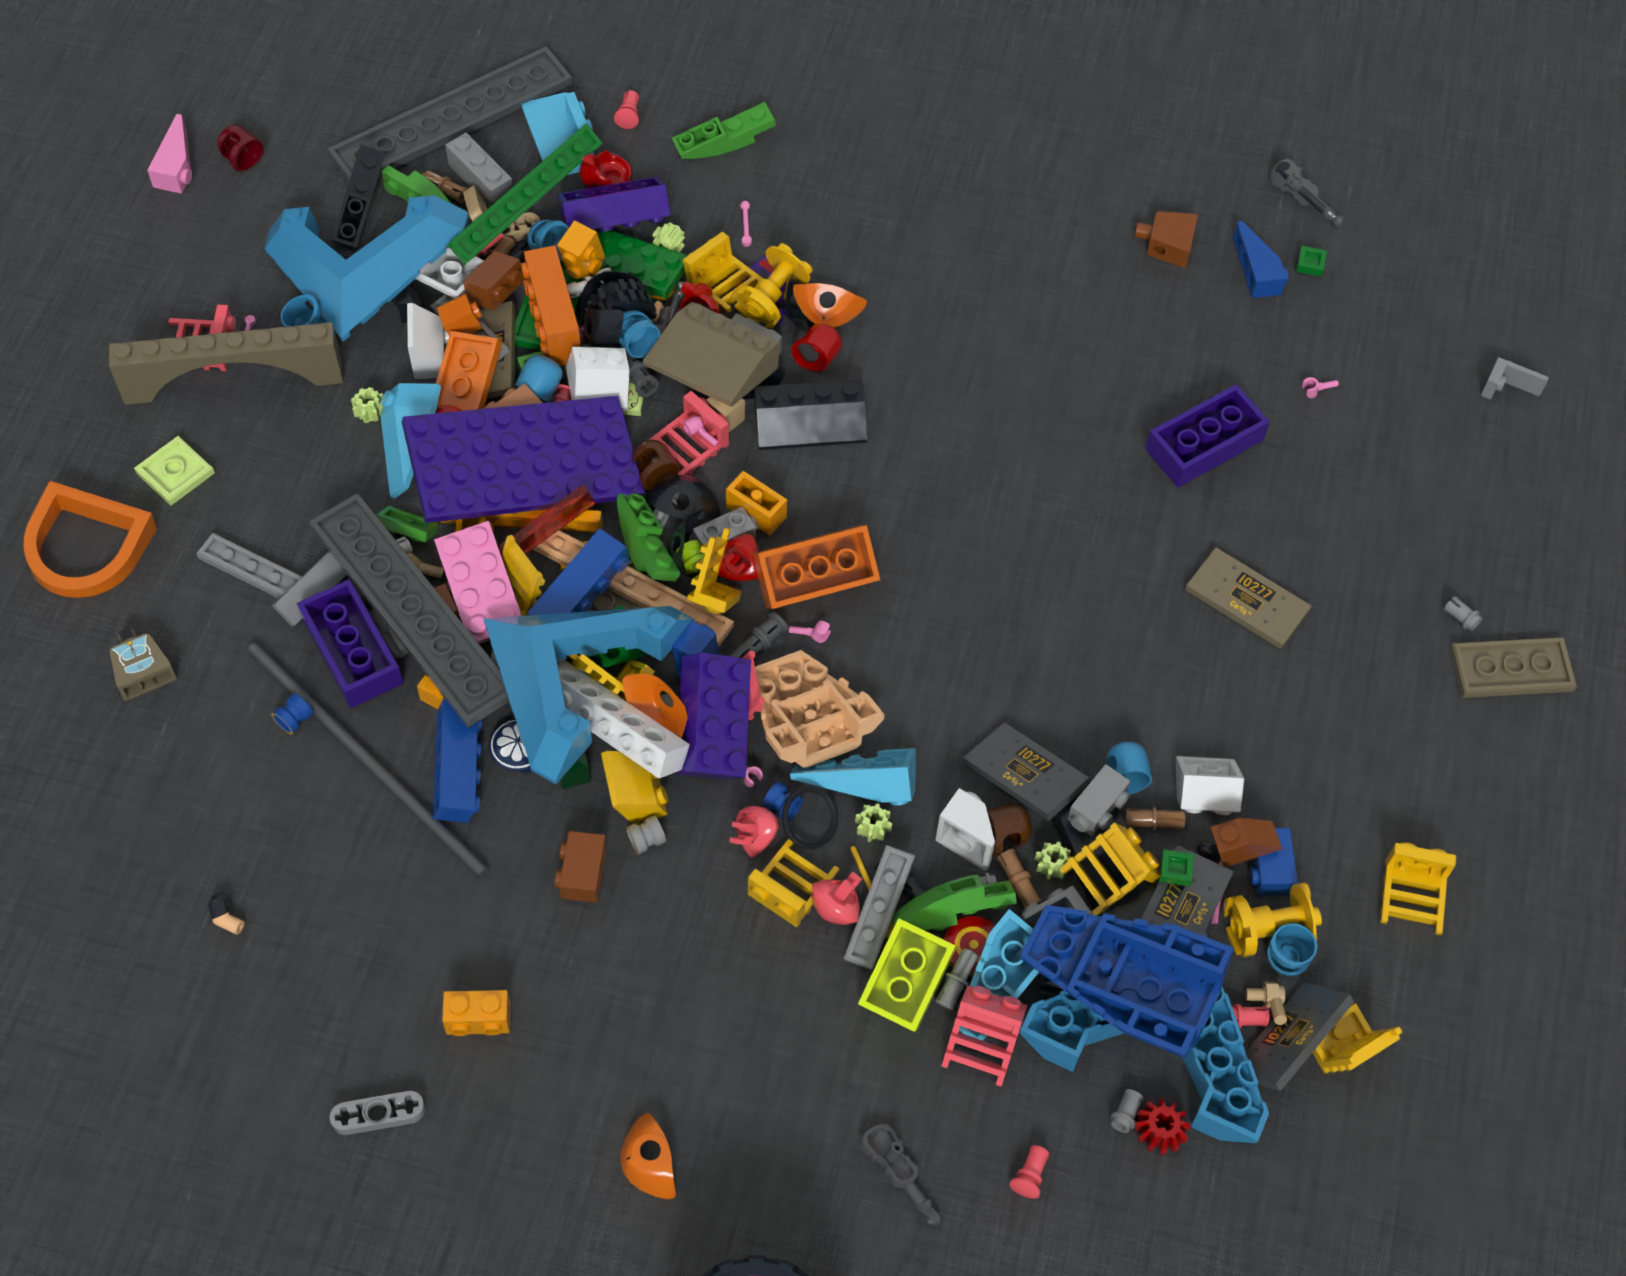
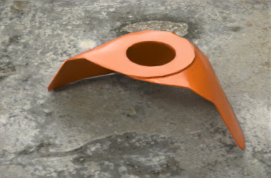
[793,283,867,327]
[622,673,688,738]
[620,1113,676,1199]

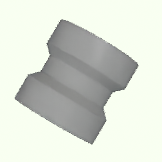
[626,815,666,854]

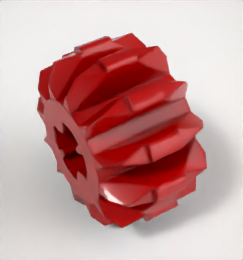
[1134,1098,1190,1155]

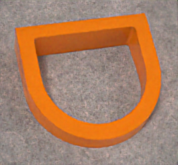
[24,481,157,598]

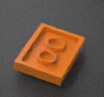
[436,331,502,411]

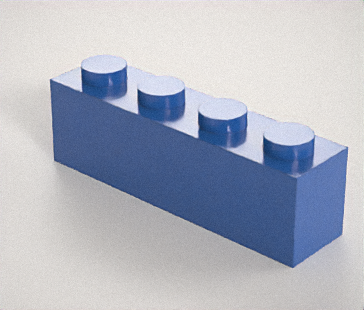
[527,528,630,615]
[433,700,482,823]

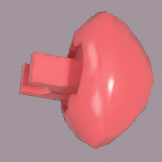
[729,806,779,858]
[811,872,862,925]

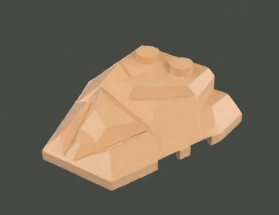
[755,650,884,768]

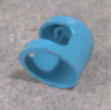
[528,220,569,260]
[281,294,326,327]
[619,310,661,358]
[515,355,562,403]
[1106,741,1152,794]
[1267,923,1317,976]

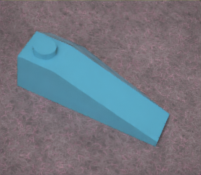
[381,383,441,499]
[790,748,916,806]
[960,909,1039,1041]

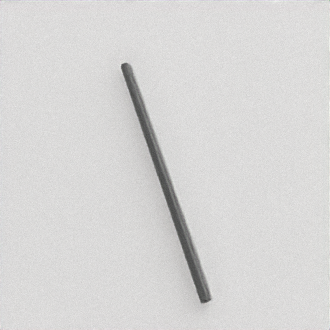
[248,643,488,877]

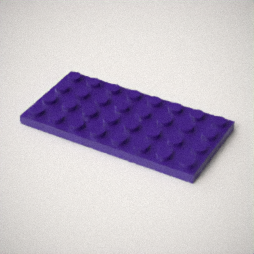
[402,396,644,523]

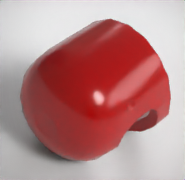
[791,323,842,372]

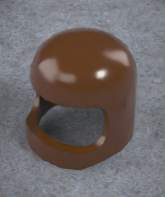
[632,439,679,490]
[987,804,1032,856]

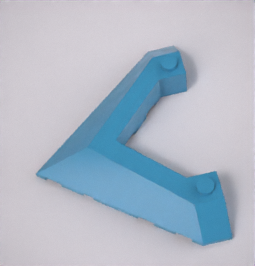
[264,195,469,342]
[483,606,695,784]
[1019,931,1269,1143]

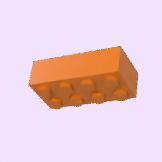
[521,245,581,366]
[752,525,880,609]

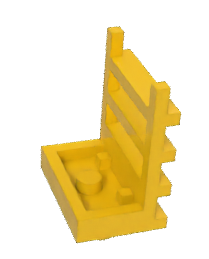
[683,232,762,313]
[687,527,742,614]
[502,535,545,616]
[568,653,655,702]
[1060,823,1160,916]
[748,839,840,928]
[1380,843,1456,935]
[1313,1003,1402,1074]

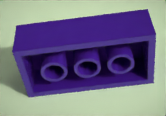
[557,176,670,232]
[1145,384,1270,488]
[297,579,403,709]
[676,652,751,780]

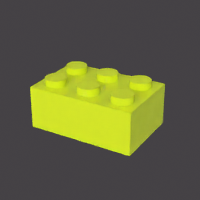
[858,918,957,1033]

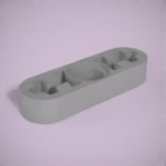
[330,1091,425,1135]

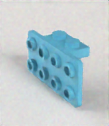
[522,92,594,175]

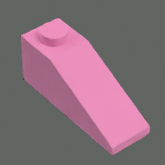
[147,114,192,194]

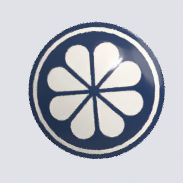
[489,719,531,773]

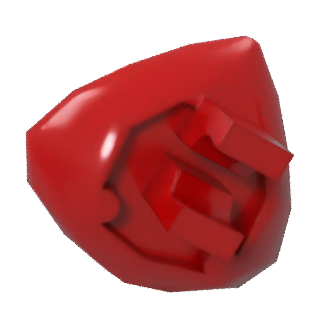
[718,534,759,581]

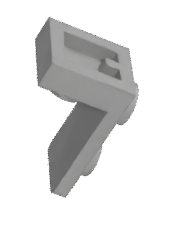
[1481,357,1549,400]
[1021,886,1093,926]

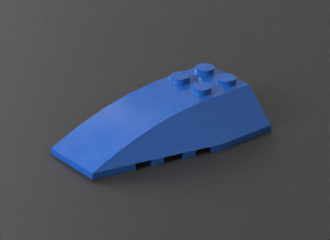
[1020,905,1234,1058]

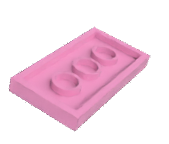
[434,521,522,644]

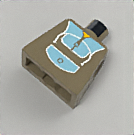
[109,628,177,702]

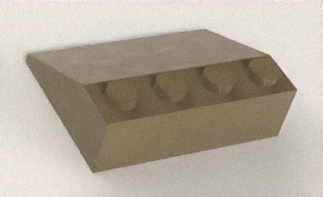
[643,302,780,407]

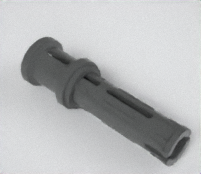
[616,342,659,397]
[728,612,788,658]

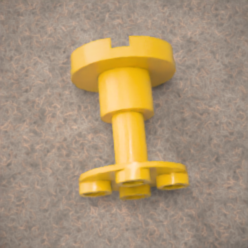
[731,243,813,329]
[1223,882,1322,957]

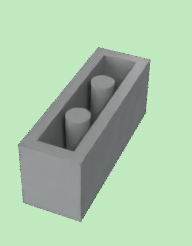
[445,133,513,207]

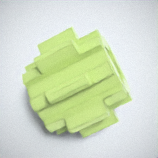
[652,223,685,253]
[351,387,383,423]
[855,803,892,842]
[1035,841,1071,880]

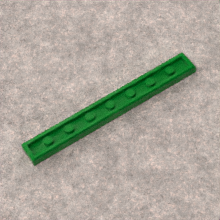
[447,124,603,265]

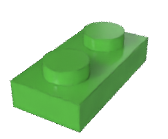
[376,505,439,543]

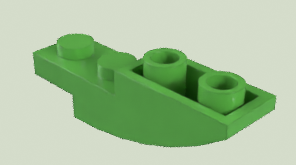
[672,102,776,159]
[381,165,450,203]
[617,493,681,581]
[892,874,1017,931]

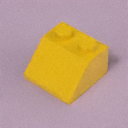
[601,751,668,825]

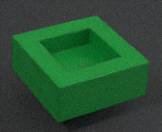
[1296,245,1327,277]
[1159,849,1194,887]

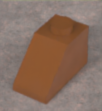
[1211,818,1282,867]

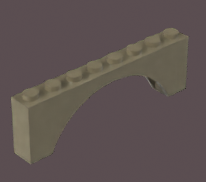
[109,322,343,405]

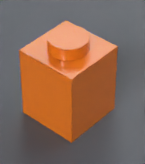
[437,294,483,335]

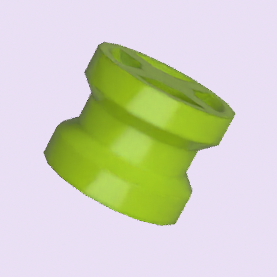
[675,540,705,575]

